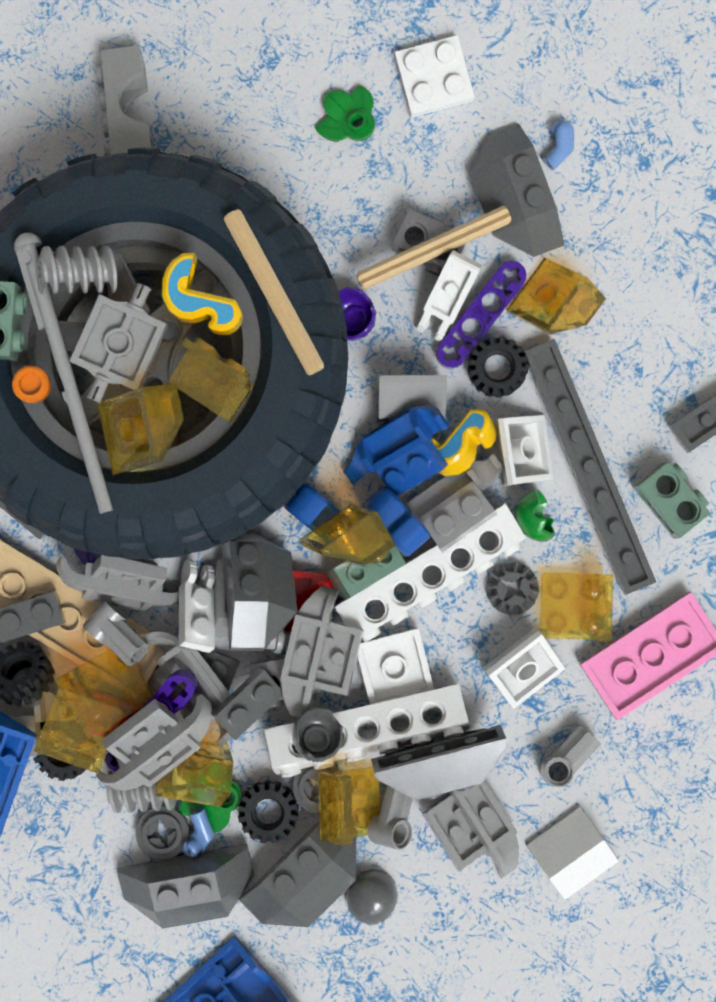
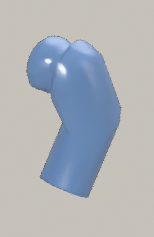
[543,119,574,170]
[183,807,214,858]

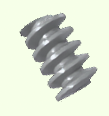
[37,245,117,294]
[107,768,177,813]

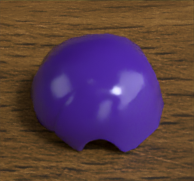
[339,287,377,341]

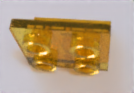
[167,337,254,423]
[540,572,613,642]
[55,649,153,738]
[34,687,123,774]
[319,767,380,845]

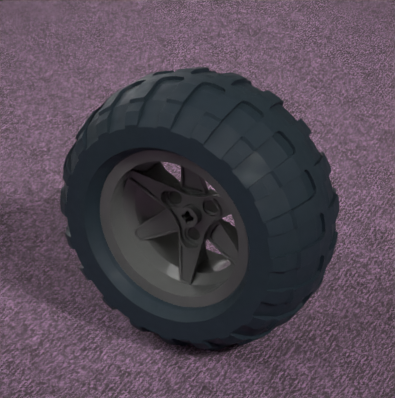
[0,147,349,560]

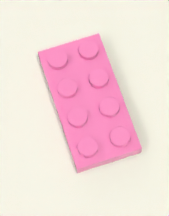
[579,592,716,720]

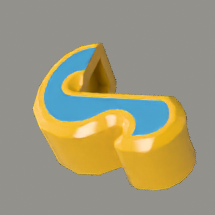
[162,253,243,335]
[430,409,497,476]

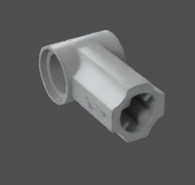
[83,600,150,666]
[539,724,601,787]
[368,785,413,850]

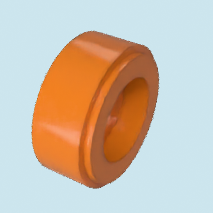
[12,366,51,403]

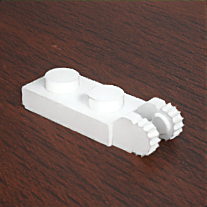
[416,250,482,342]
[179,559,215,653]

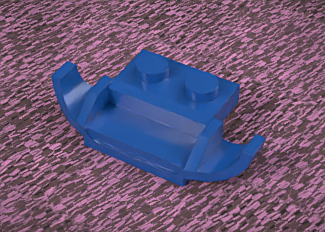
[343,405,451,496]

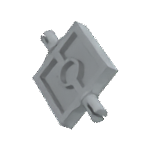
[69,283,168,404]

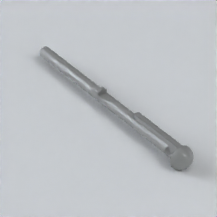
[14,233,114,514]

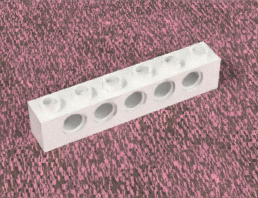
[335,504,526,642]
[264,684,469,777]

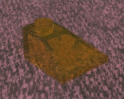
[506,258,606,334]
[97,384,184,475]
[299,503,396,564]
[155,738,234,807]

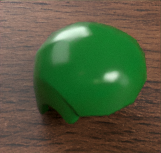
[514,488,555,542]

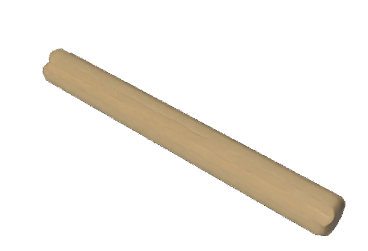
[357,206,512,289]
[224,209,324,375]

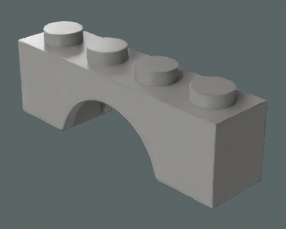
[96,45,154,156]

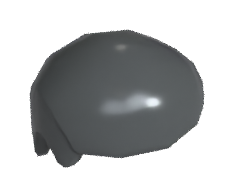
[292,707,343,762]
[346,869,398,925]

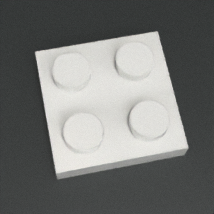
[394,35,475,118]
[358,628,434,705]

